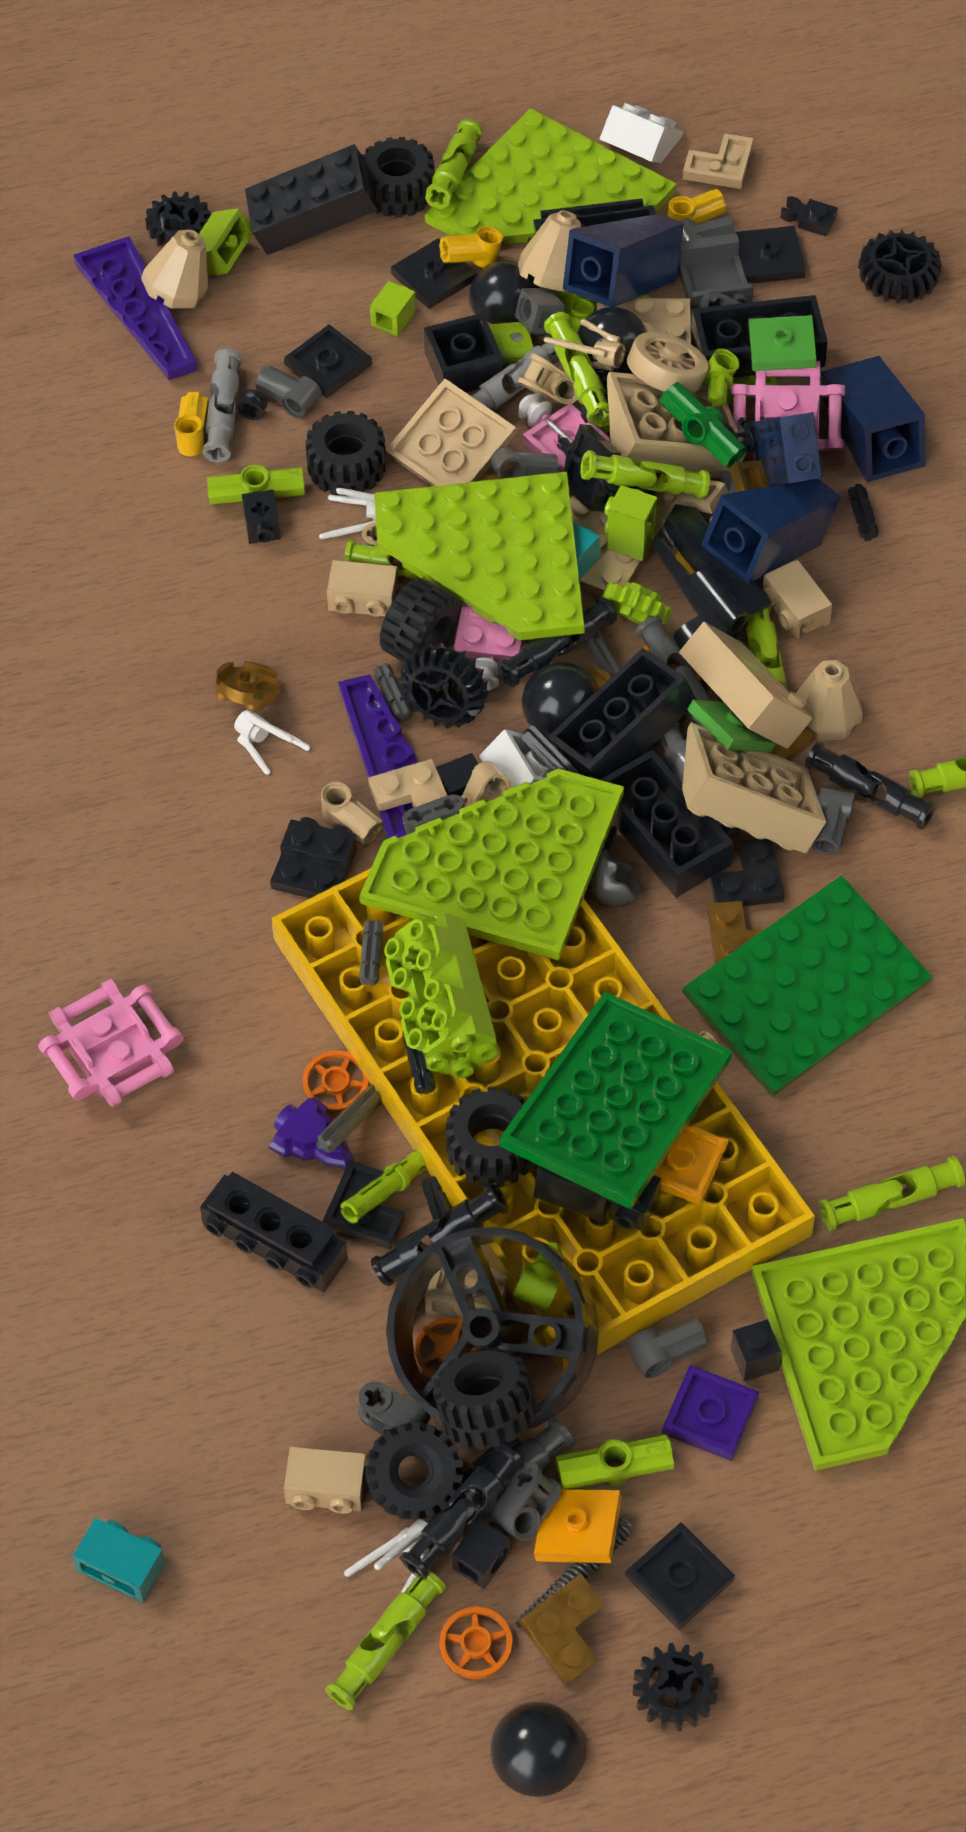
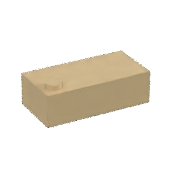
[679,621,813,749]

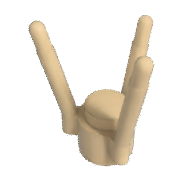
[544,319,625,371]

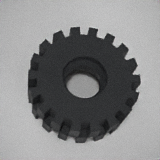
[364,1422,463,1519]

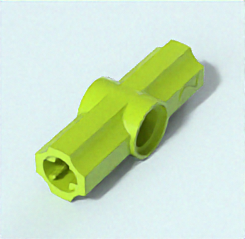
[207,465,305,507]
[555,1435,674,1489]

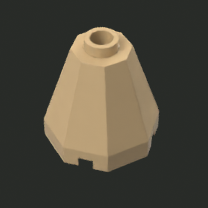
[518,210,581,292]
[141,230,208,308]
[796,660,863,741]

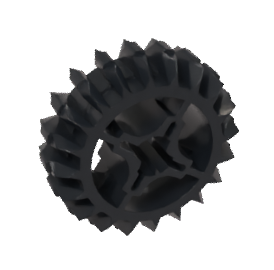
[858,229,942,304]
[399,642,489,729]

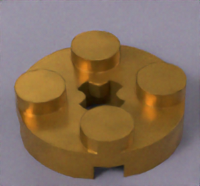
[215,661,282,711]

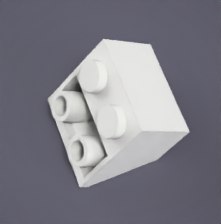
[600,103,684,163]

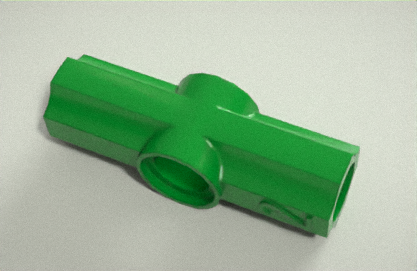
[659,382,746,469]

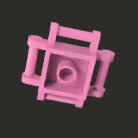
[730,361,845,461]
[38,978,184,1107]

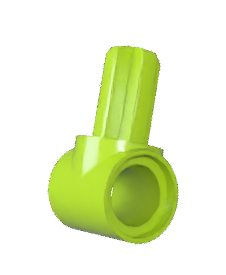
[703,349,739,408]
[512,1242,562,1312]

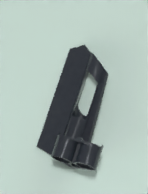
[651,504,772,649]

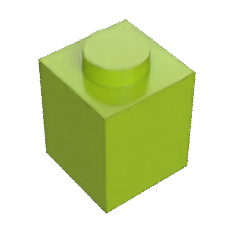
[370,281,416,337]

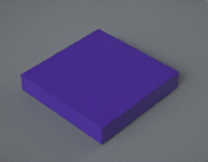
[662,1365,760,1461]

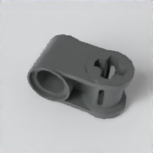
[358,1382,431,1435]
[490,1462,561,1541]

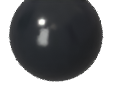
[469,261,541,324]
[577,307,648,374]
[522,662,599,737]
[490,1702,585,1797]

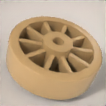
[627,332,709,394]

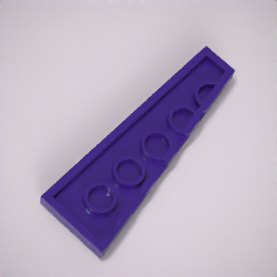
[73,236,198,380]
[338,674,418,839]

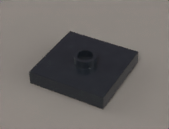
[735,226,806,283]
[391,238,477,309]
[284,324,372,398]
[625,1522,735,1630]

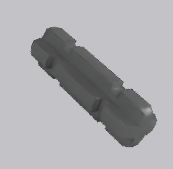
[374,663,411,722]
[359,920,384,985]

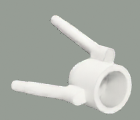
[319,488,376,540]
[234,709,311,775]
[344,1519,429,1592]

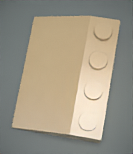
[607,372,747,479]
[682,722,826,854]

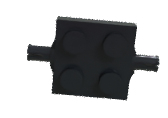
[557,424,622,512]

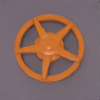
[302,1050,369,1113]
[415,1317,483,1379]
[439,1606,513,1679]

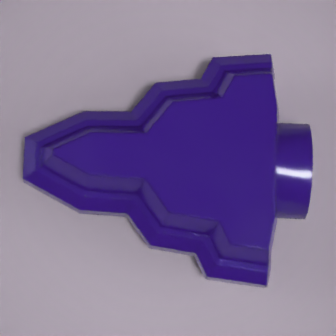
[269,1097,354,1169]

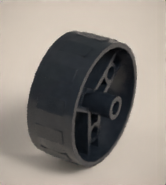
[386,1227,599,1429]

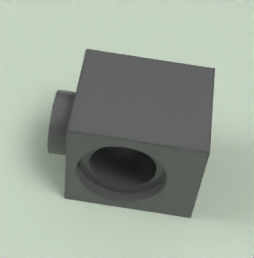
[515,288,565,333]

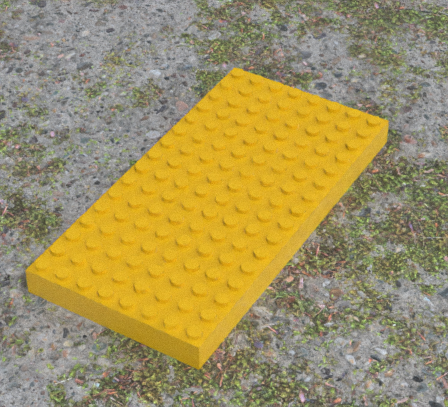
[271,868,815,1374]

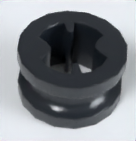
[237,389,268,420]

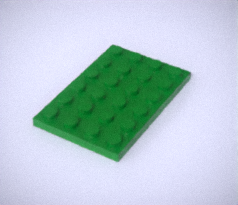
[682,875,932,1097]
[499,992,733,1210]

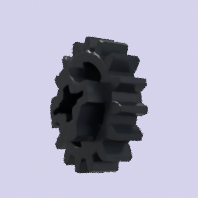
[145,191,211,246]
[632,1643,718,1731]

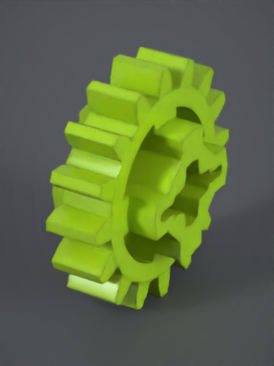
[602,582,673,626]

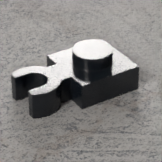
[780,196,838,236]

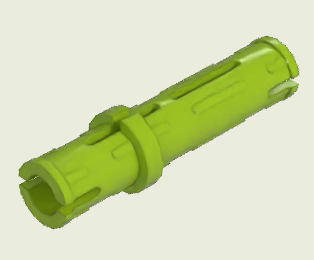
[340,1150,427,1223]

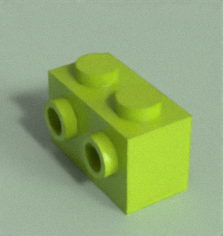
[199,208,253,276]
[604,485,657,561]

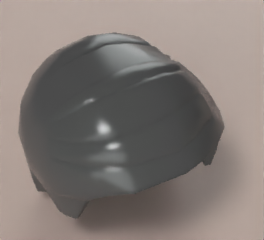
[590,849,642,908]

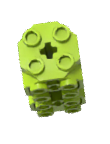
[384,913,498,1079]

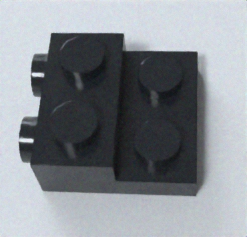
[270,817,357,898]

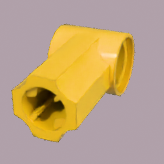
[668,189,726,224]
[439,226,503,268]
[174,392,209,457]

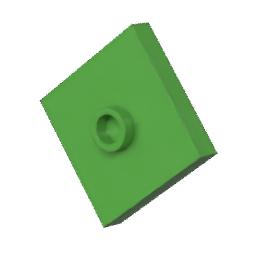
[749,315,816,371]
[687,700,776,752]

